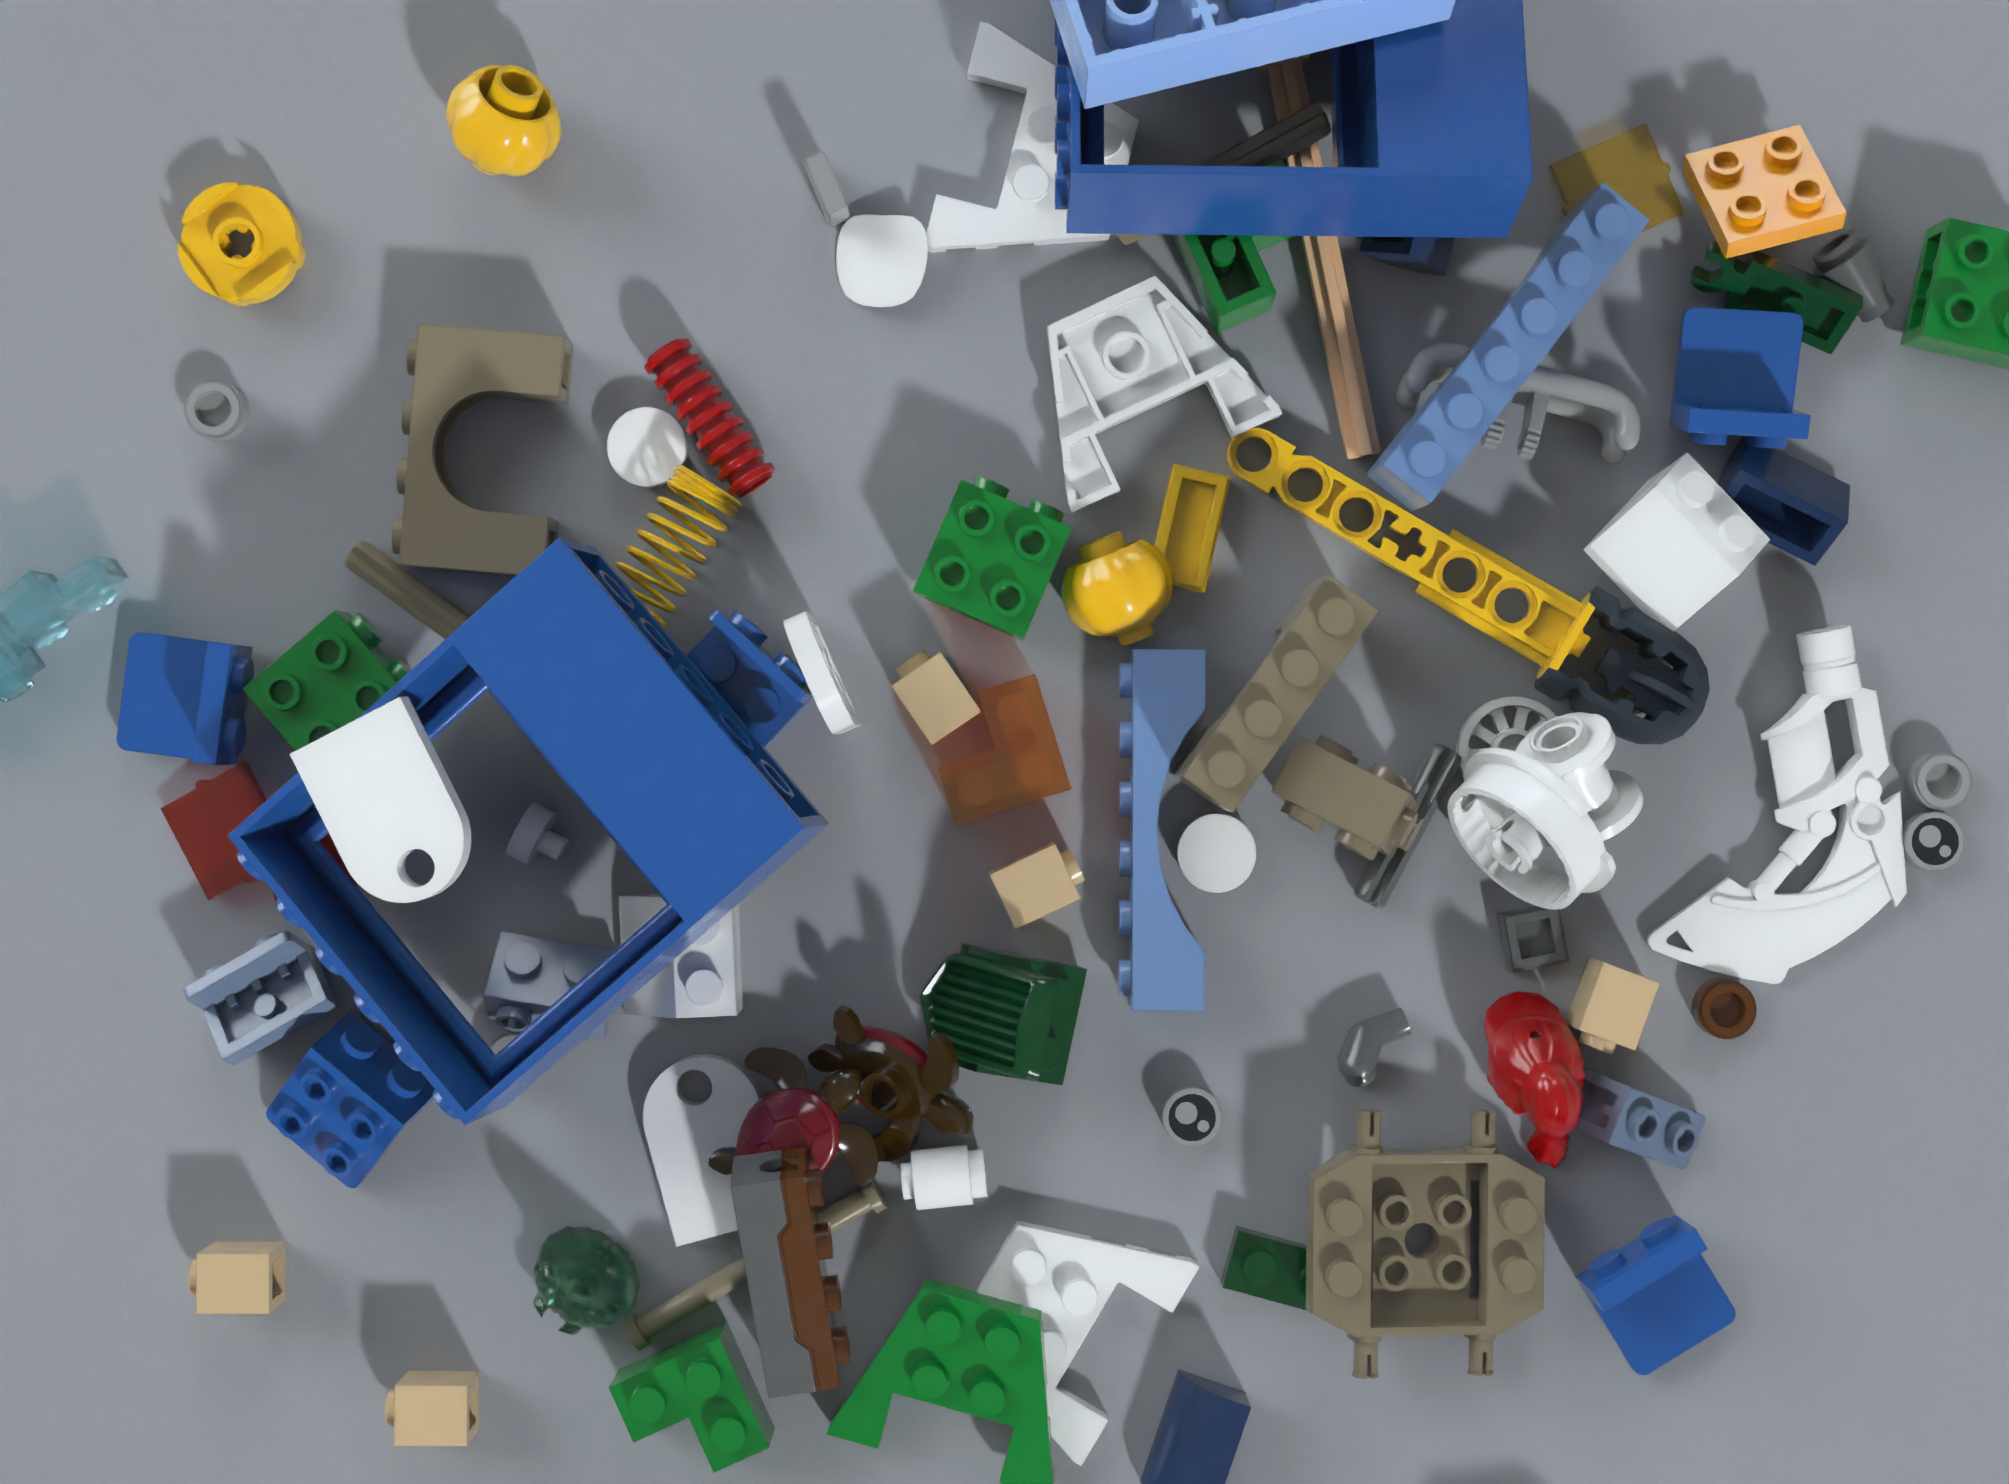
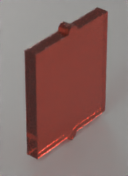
[160,762,267,900]

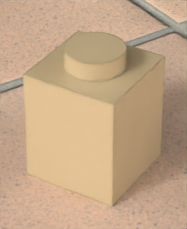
[891,650,981,745]
[989,842,1085,929]
[1566,957,1660,1054]
[188,1241,286,1314]
[385,1370,479,1446]

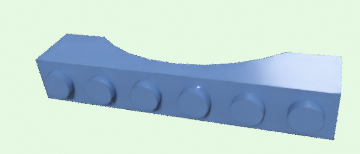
[1366,182,1650,512]
[1118,649,1206,1011]

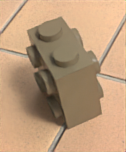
[1271,735,1423,861]

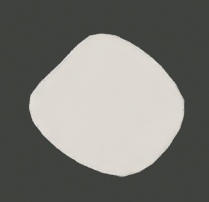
[836,214,928,307]

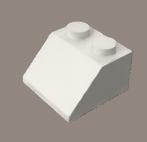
[1583,452,1770,631]
[619,894,744,1018]

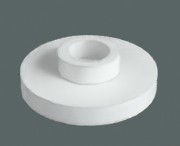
[607,407,687,487]
[1177,813,1256,893]

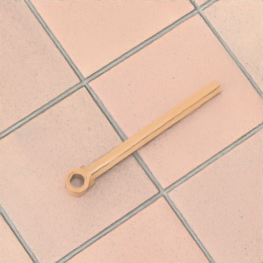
[1257,53,1381,460]

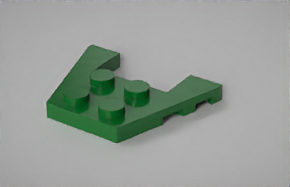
[827,1279,1055,1484]

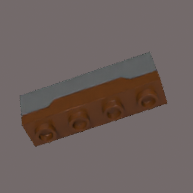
[730,1147,851,1398]

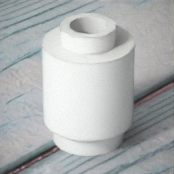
[900,1145,988,1210]

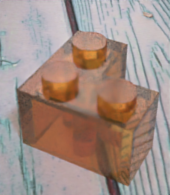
[938,674,1071,826]

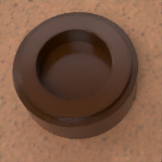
[1692,978,1757,1039]

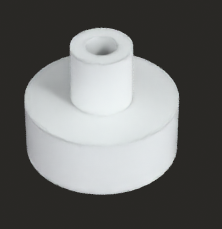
[506,802,569,866]

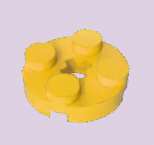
[178,182,306,306]

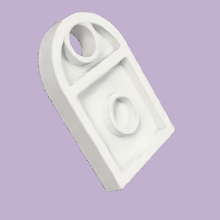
[783,611,861,734]
[290,696,472,903]
[643,1054,761,1247]

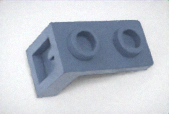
[1574,1067,1706,1170]

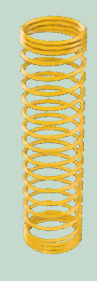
[616,464,742,629]

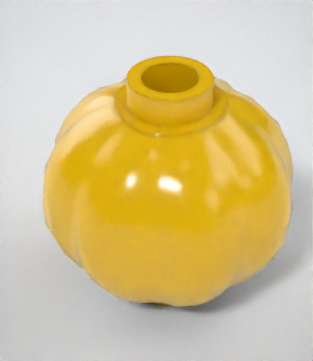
[446,65,562,176]
[1062,531,1174,646]

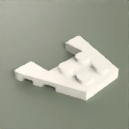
[926,21,1139,253]
[1047,276,1283,515]
[975,1220,1199,1466]

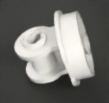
[1447,712,1643,910]

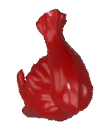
[1484,991,1586,1169]

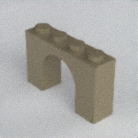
[392,324,573,577]
[1171,574,1379,813]

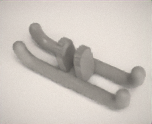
[1396,343,1641,464]

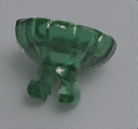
[533,1226,641,1335]

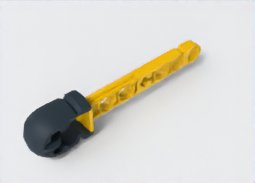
[1227,427,1710,744]

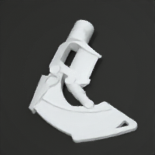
[1646,625,1907,984]

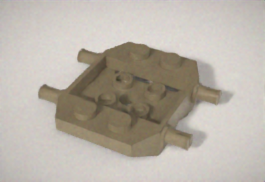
[1306,1108,1545,1379]

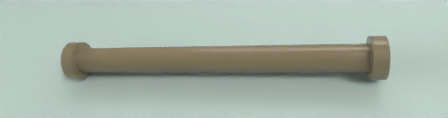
[623,1179,888,1351]

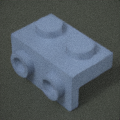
[183,931,337,1066]
[484,932,614,1041]

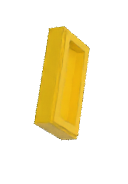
[1154,464,1231,594]

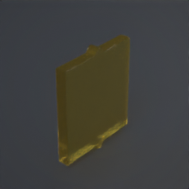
[1549,123,1684,232]

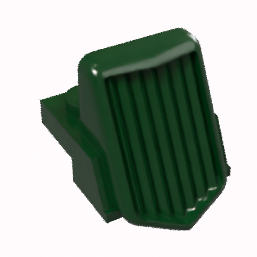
[920,943,1087,1086]

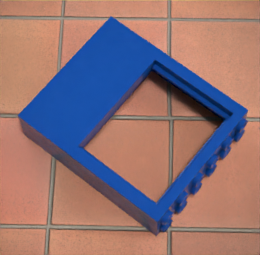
[1054,0,1533,238]
[228,537,829,1125]

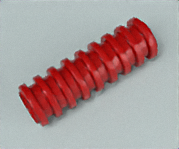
[644,338,775,498]

